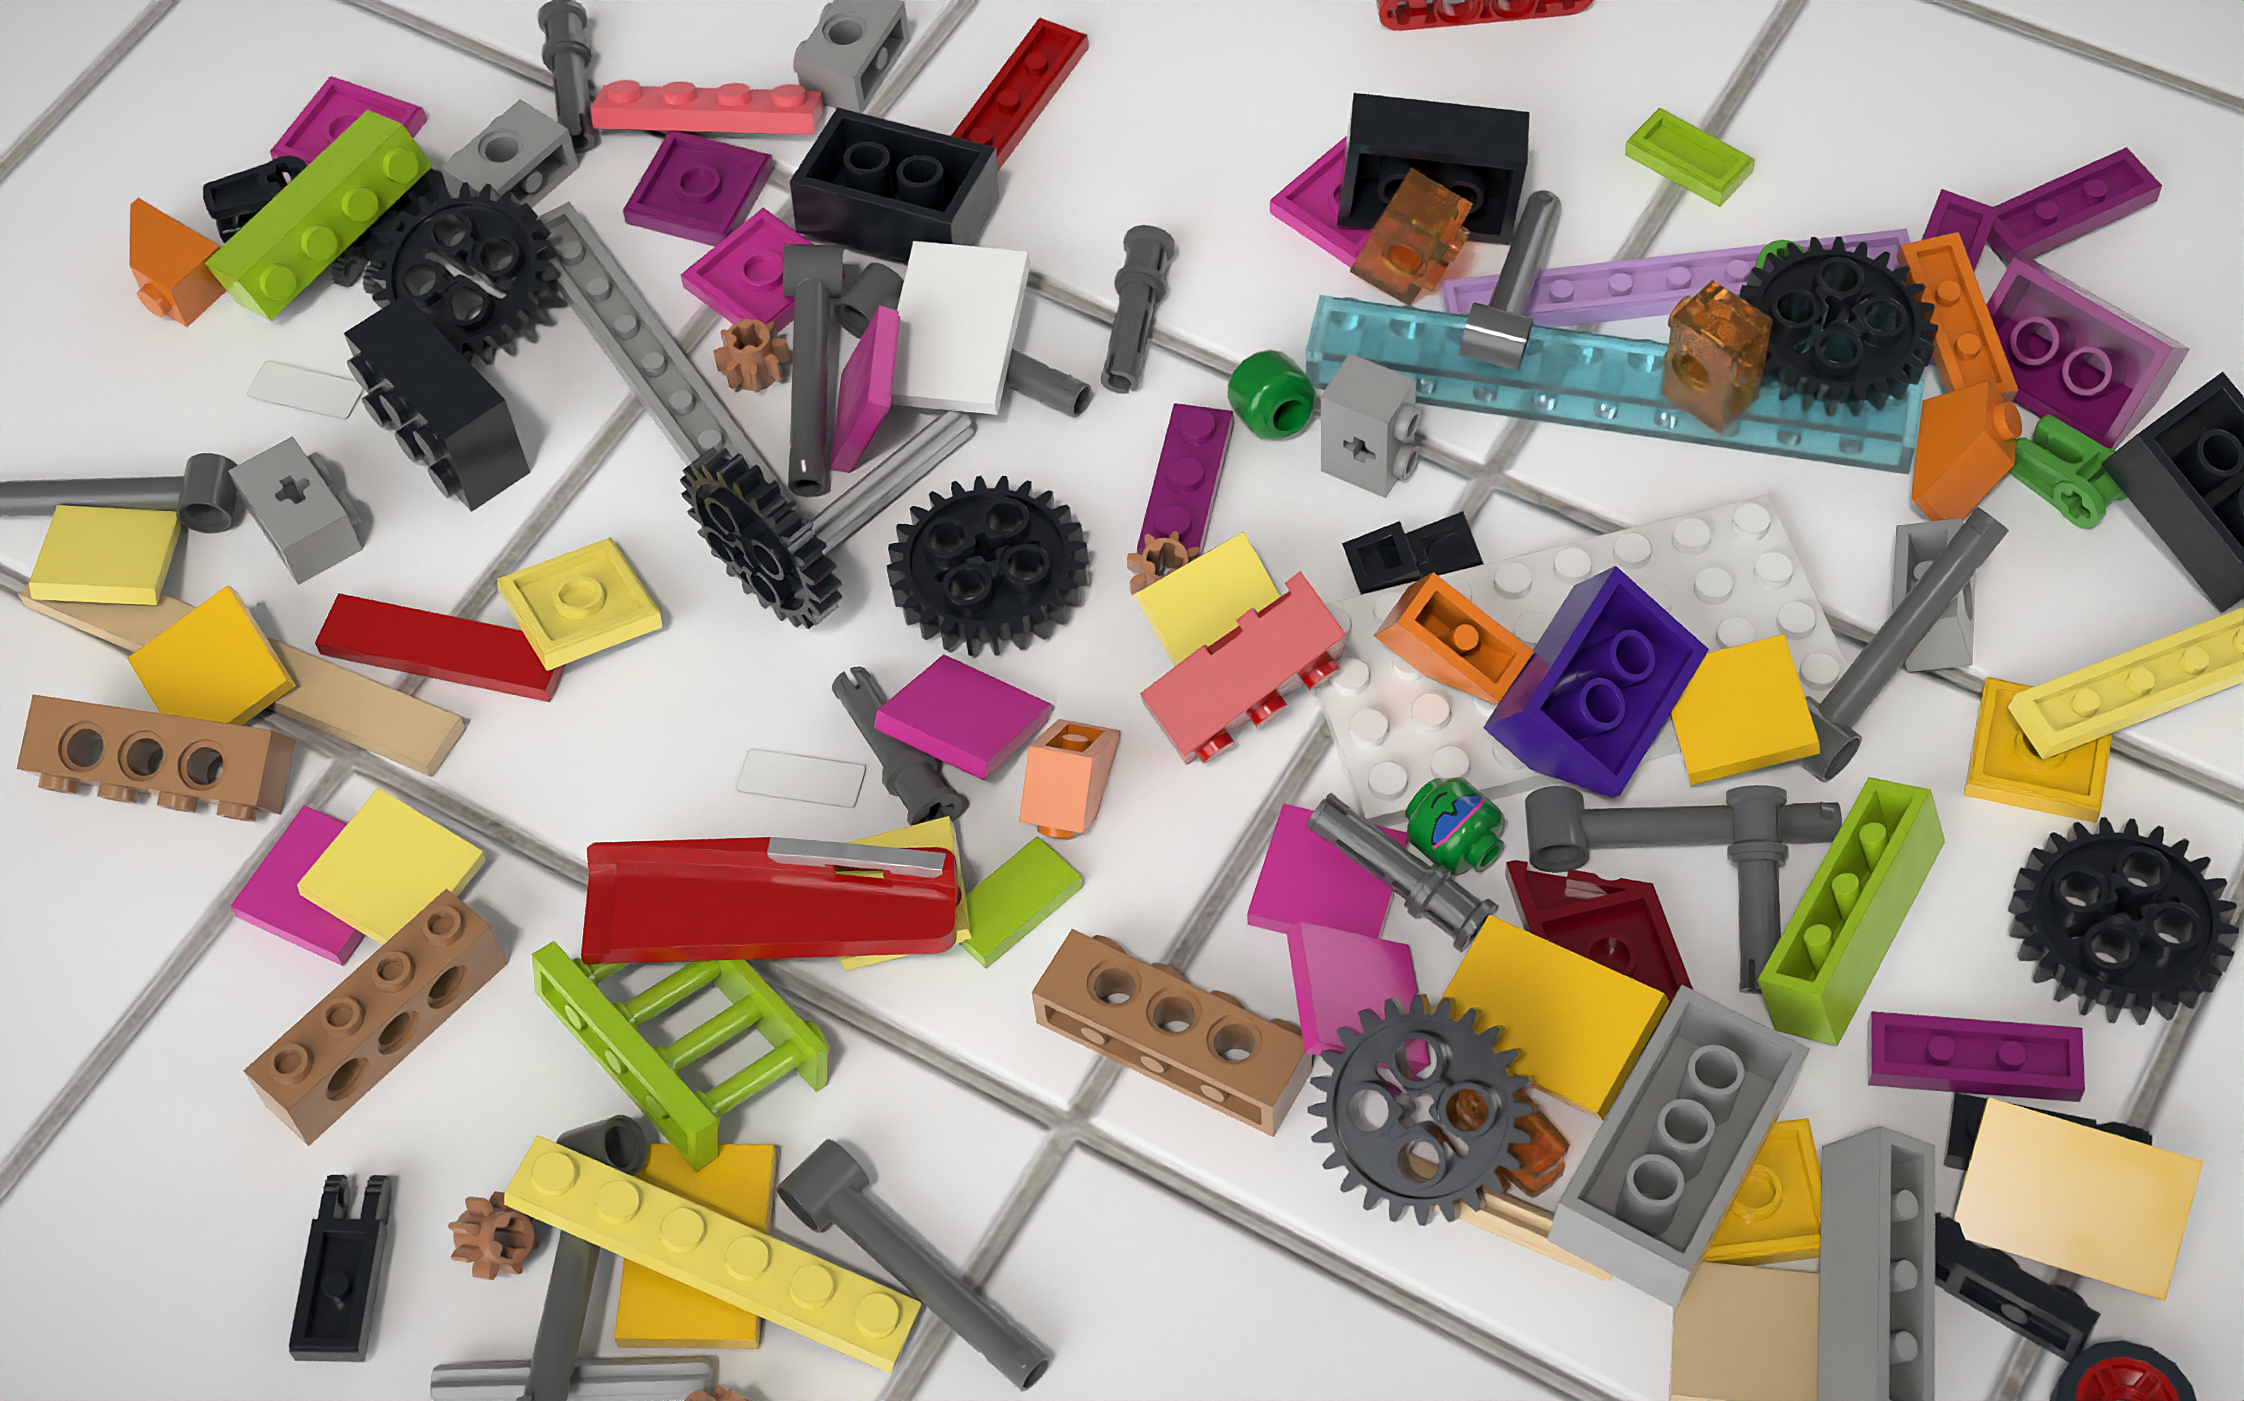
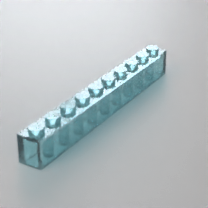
[1306,295,1925,475]

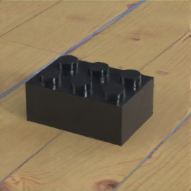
[1337,93,1530,245]
[790,107,999,262]
[344,295,530,512]
[2101,372,2244,613]

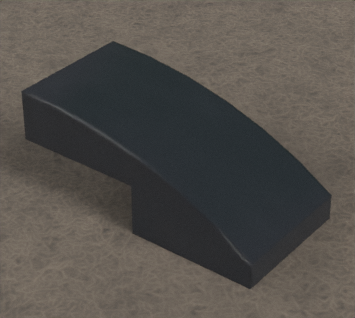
[1342,511,1484,595]

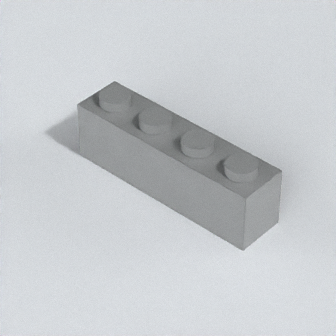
[1817,1126,1935,1401]

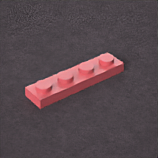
[591,80,823,135]

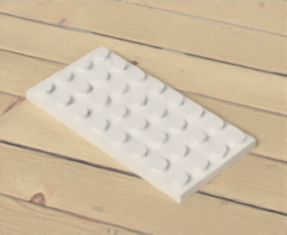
[1315,494,1849,827]

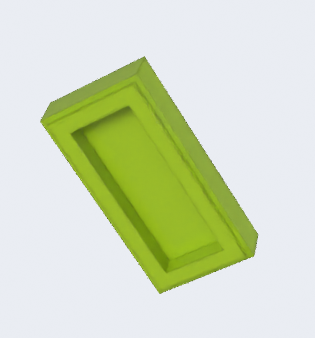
[1625,107,1755,207]
[959,836,1083,969]

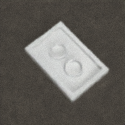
[891,241,1031,415]

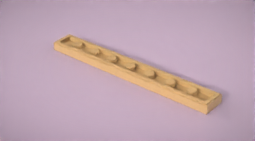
[18,581,465,777]

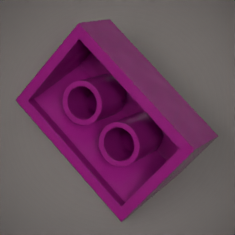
[1986,257,2190,450]

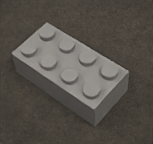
[1547,985,1810,1309]

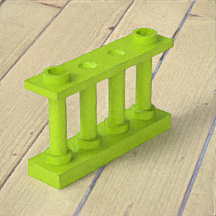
[532,941,830,1171]

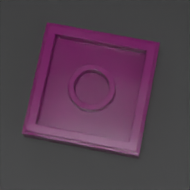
[622,130,774,247]

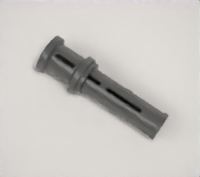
[537,0,595,154]
[1101,225,1175,394]
[832,666,963,826]
[1726,785,1789,994]
[1306,793,1497,952]

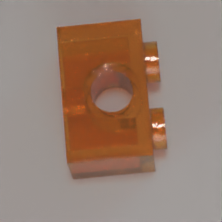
[1349,168,1473,307]
[1662,280,1772,434]

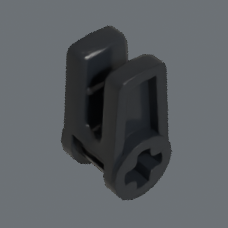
[203,156,307,244]

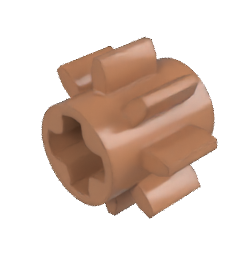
[713,318,790,392]
[1127,531,1200,596]
[448,1191,539,1280]

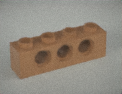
[16,694,296,822]
[243,888,508,1146]
[1032,929,1312,1137]

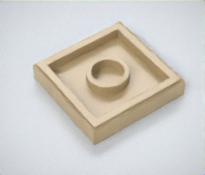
[1669,1262,1820,1401]

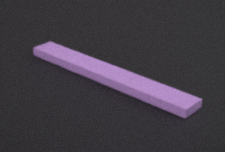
[1440,229,1911,339]

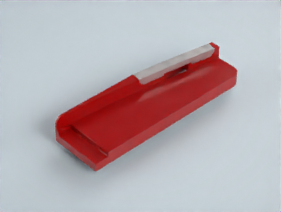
[581,837,962,964]

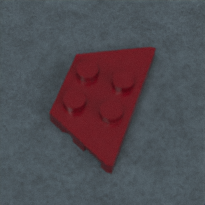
[1505,860,1693,1057]

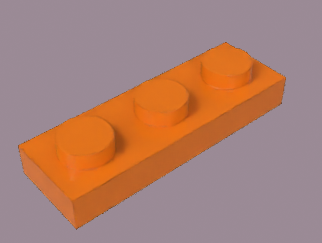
[1896,232,2018,402]

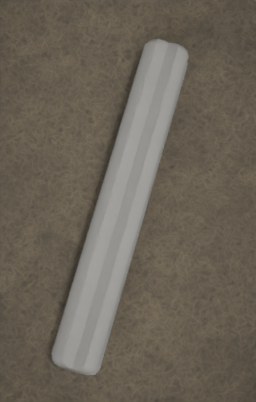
[811,410,974,555]
[430,1357,714,1401]

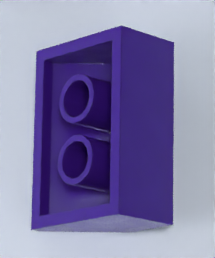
[1483,566,1709,798]

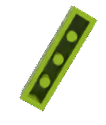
[205,110,433,321]
[1757,777,1945,1046]

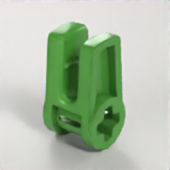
[2008,414,2128,529]

